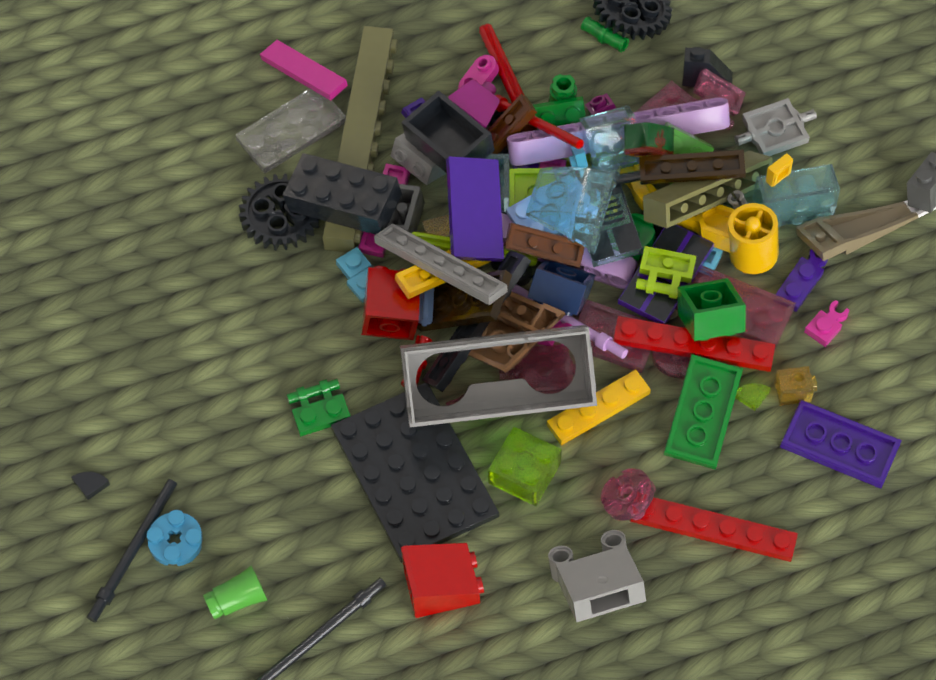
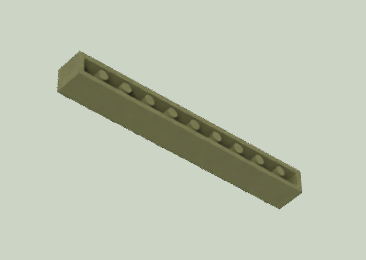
[323,26,398,252]

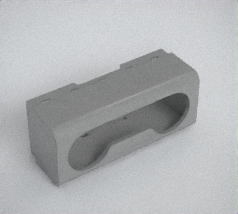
[400,325,597,427]

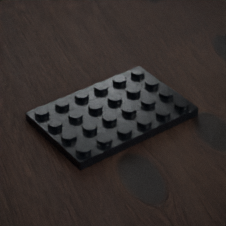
[331,382,499,563]

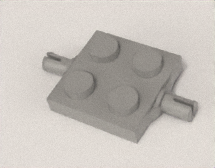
[734,98,817,156]

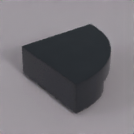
[71,472,110,500]

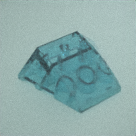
[526,164,622,255]

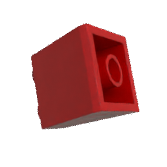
[361,266,420,340]
[401,543,484,618]

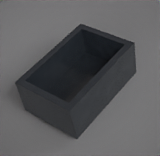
[401,90,495,173]

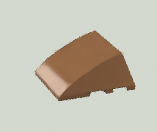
[468,292,566,373]

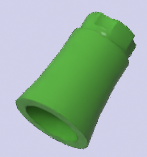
[203,565,268,619]

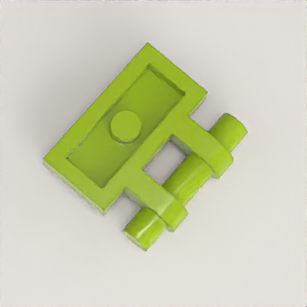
[636,246,696,299]

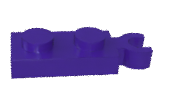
[774,249,828,312]

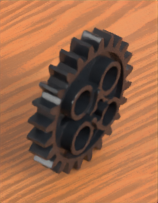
[593,0,673,40]
[239,174,320,251]

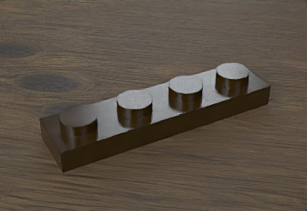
[639,150,746,185]

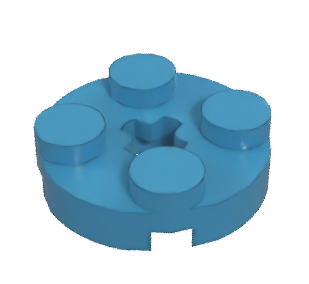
[147,510,203,566]

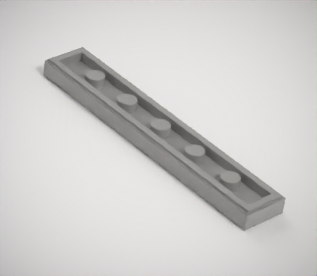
[374,223,508,305]

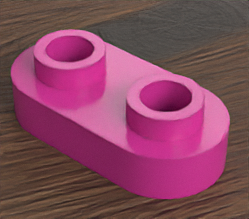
[458,55,499,88]

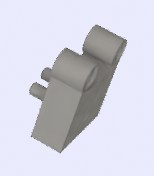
[548,530,646,622]

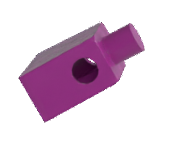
[448,80,500,128]

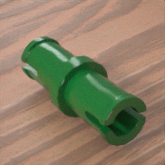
[581,16,629,53]

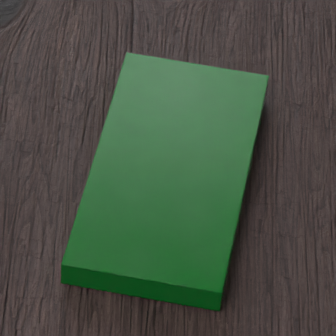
[663,354,743,470]

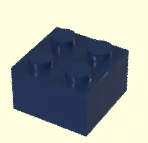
[527,260,596,316]

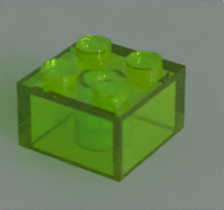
[488,426,562,506]

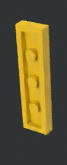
[395,249,492,299]
[547,369,651,446]

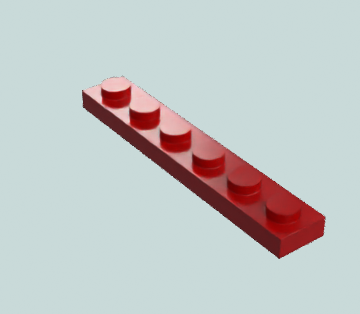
[613,316,775,372]
[630,493,798,562]

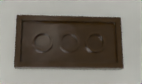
[417,270,512,332]

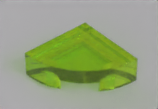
[735,383,771,411]

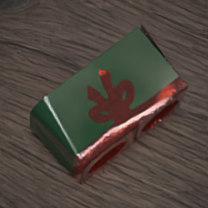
[624,122,674,157]

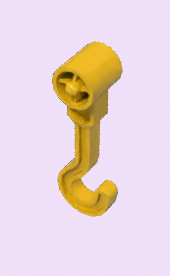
[588,155,779,275]

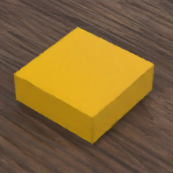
[765,153,793,187]

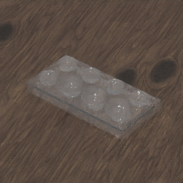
[236,89,346,174]

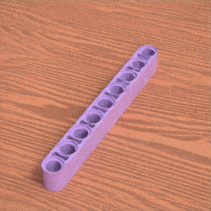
[507,98,730,166]

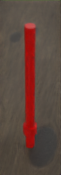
[495,95,584,149]

